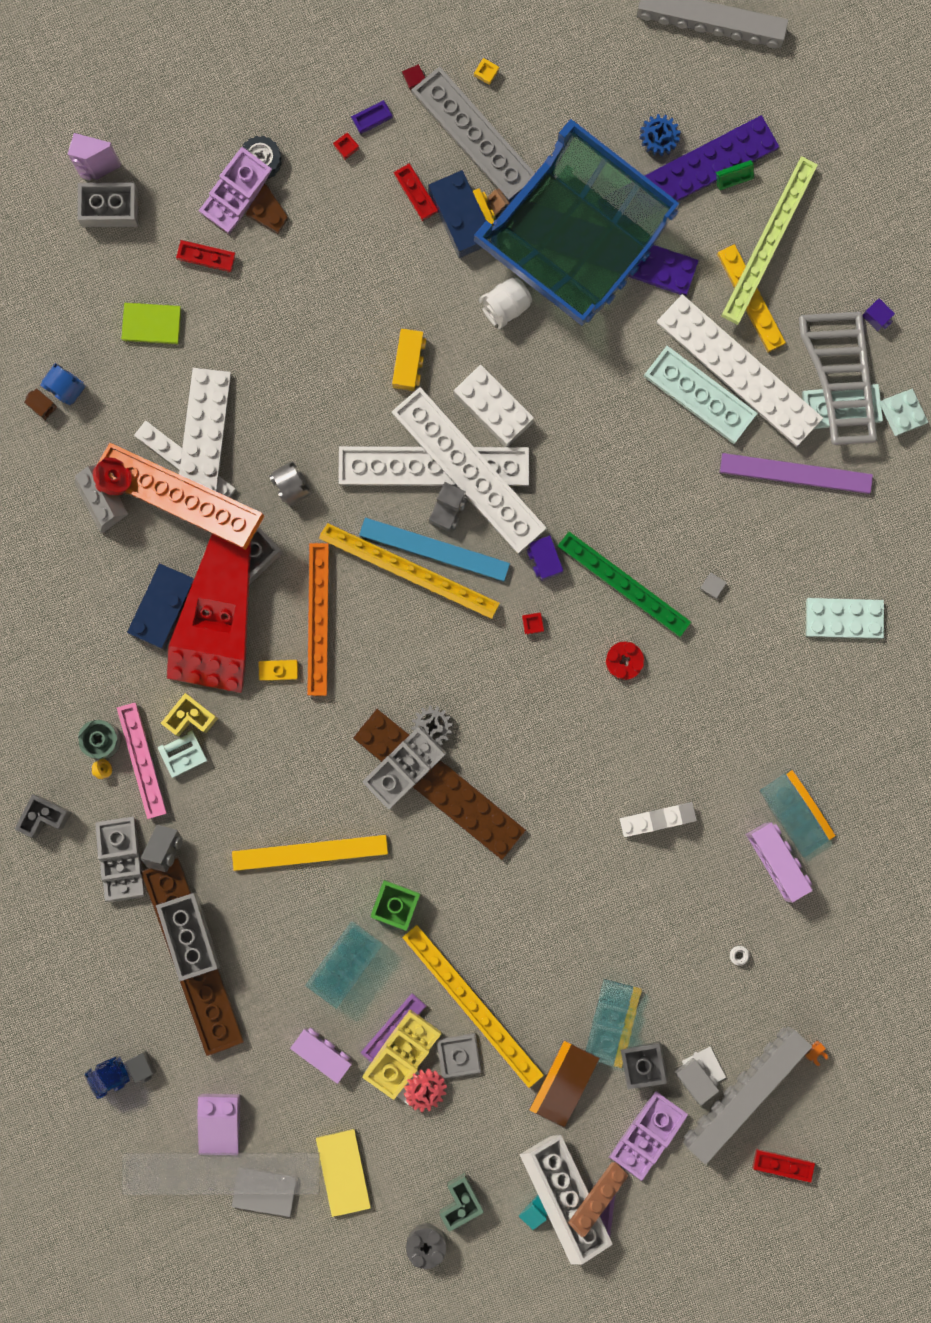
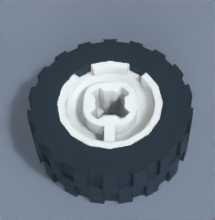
[243,136,282,180]

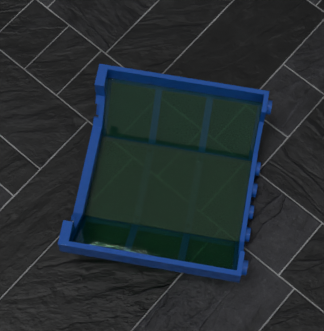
[474,119,679,326]

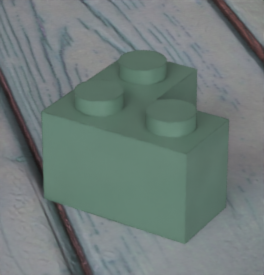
[439,1173,484,1232]

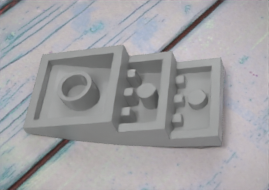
[362,726,447,809]
[95,816,145,903]

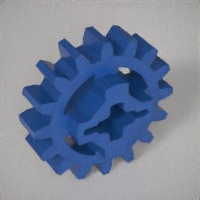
[639,114,680,156]

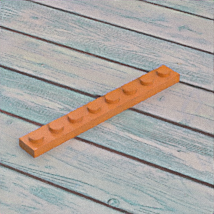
[307,543,329,696]

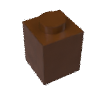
[24,388,57,420]

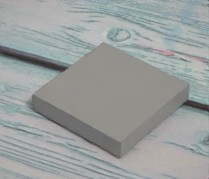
[437,1033,481,1079]

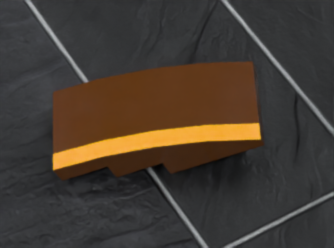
[529,1040,600,1127]

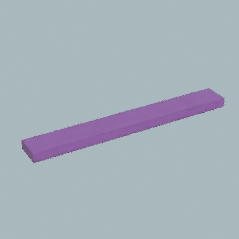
[719,453,873,494]

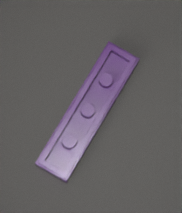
[360,993,427,1062]

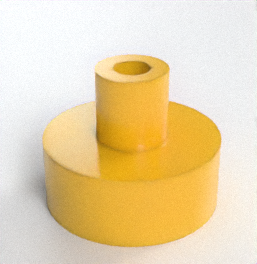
[92,759,112,780]

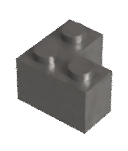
[429,482,467,532]
[15,794,71,838]

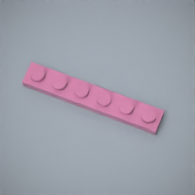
[117,703,167,819]

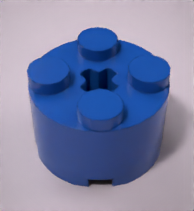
[40,363,87,406]

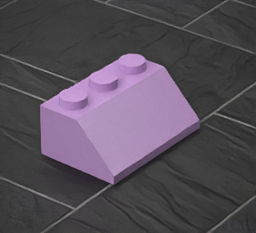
[68,133,121,180]

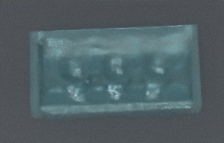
[305,920,384,1009]

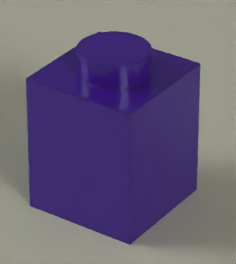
[863,298,895,332]

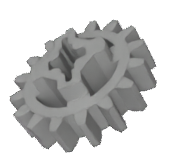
[411,706,453,746]

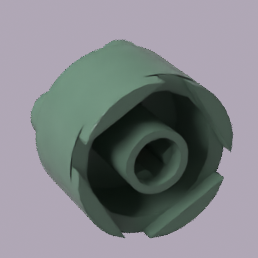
[78,720,121,759]

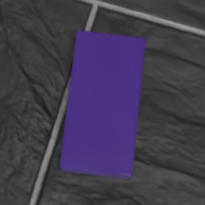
[351,100,393,135]

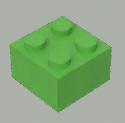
[370,880,421,931]

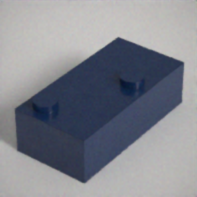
[428,170,493,258]
[127,563,194,650]

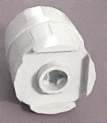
[479,277,532,329]

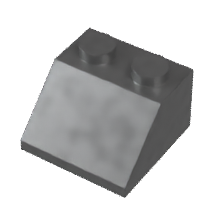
[621,1041,668,1090]

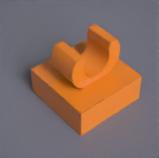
[804,1041,828,1066]

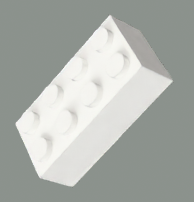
[453,365,534,447]

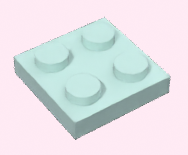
[879,389,928,436]

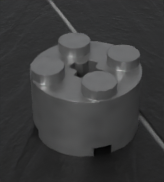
[269,461,311,505]
[406,1223,446,1269]

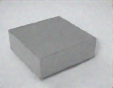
[700,572,727,599]

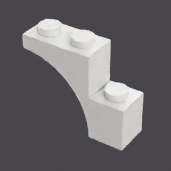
[620,802,697,837]

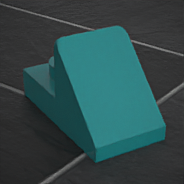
[518,1195,548,1230]

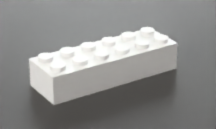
[519,1135,613,1264]

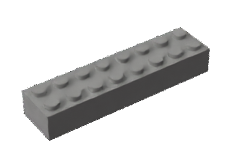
[683,1026,813,1165]

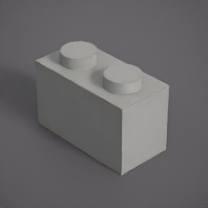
[674,1058,719,1106]

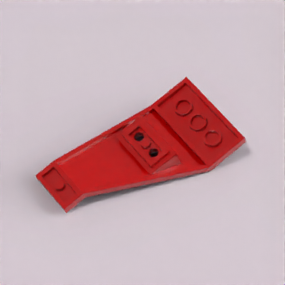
[167,534,251,693]

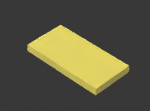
[316,1129,371,1217]

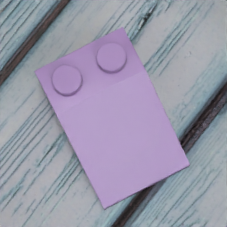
[197,1094,240,1155]

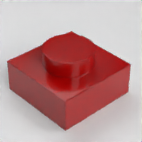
[333,132,359,160]
[522,612,544,635]

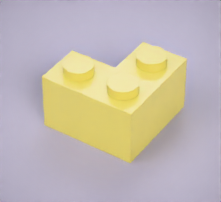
[161,693,218,736]

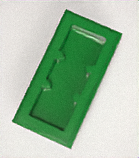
[716,160,755,190]

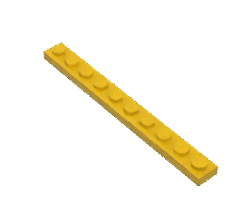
[319,523,500,619]
[402,925,544,1088]

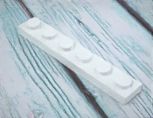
[134,421,236,498]

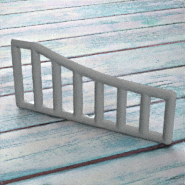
[799,312,877,445]

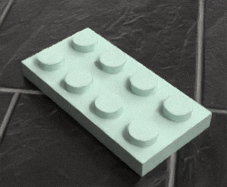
[802,384,883,429]
[806,598,884,639]

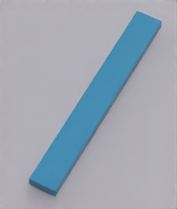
[359,518,510,582]

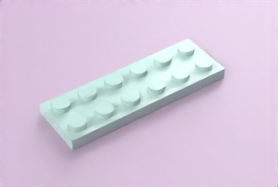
[643,346,757,444]

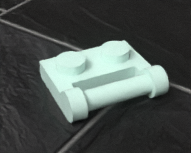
[158,730,208,778]

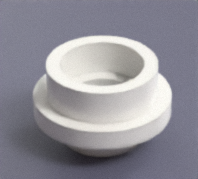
[730,946,749,966]

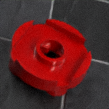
[93,457,132,495]
[605,641,644,680]

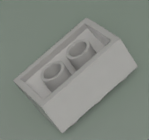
[75,465,128,533]

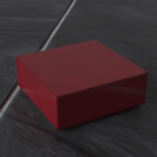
[402,64,425,90]

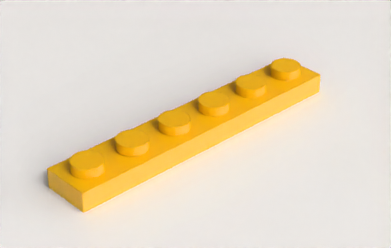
[717,244,786,353]

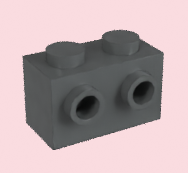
[141,825,183,872]

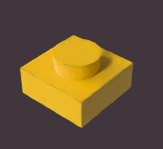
[474,58,499,85]

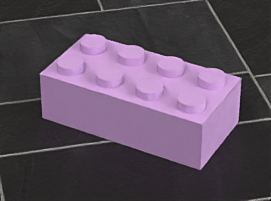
[746,822,813,903]

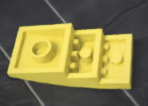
[362,1009,441,1100]

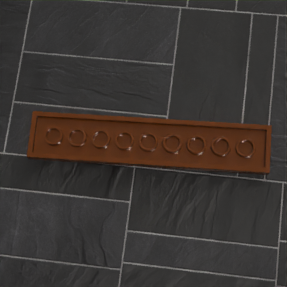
[353,709,526,860]
[141,858,244,1057]

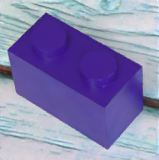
[526,536,563,581]

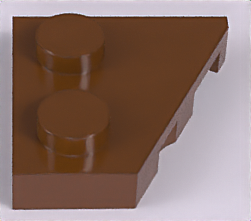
[246,184,288,234]

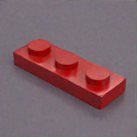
[393,163,438,221]
[176,240,236,273]
[752,1149,815,1183]

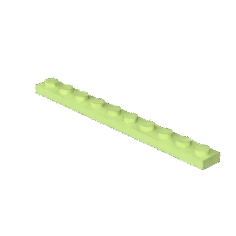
[721,156,817,325]

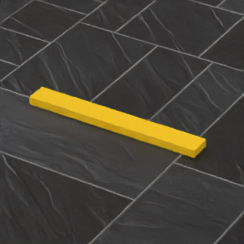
[232,835,388,871]

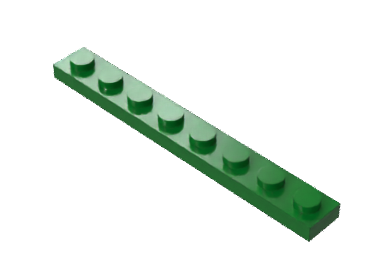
[557,531,691,638]

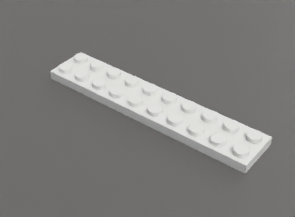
[656,294,823,447]
[392,387,547,554]
[339,446,529,486]

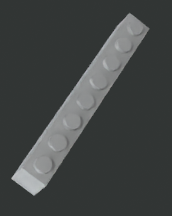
[637,0,788,48]

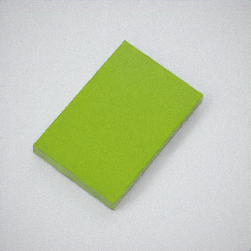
[121,303,181,344]

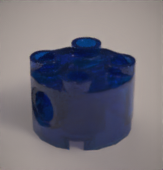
[84,1056,130,1099]

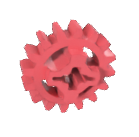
[404,1069,447,1112]

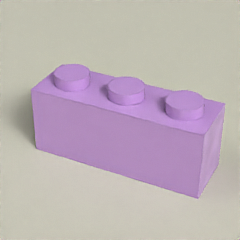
[290,1027,352,1084]

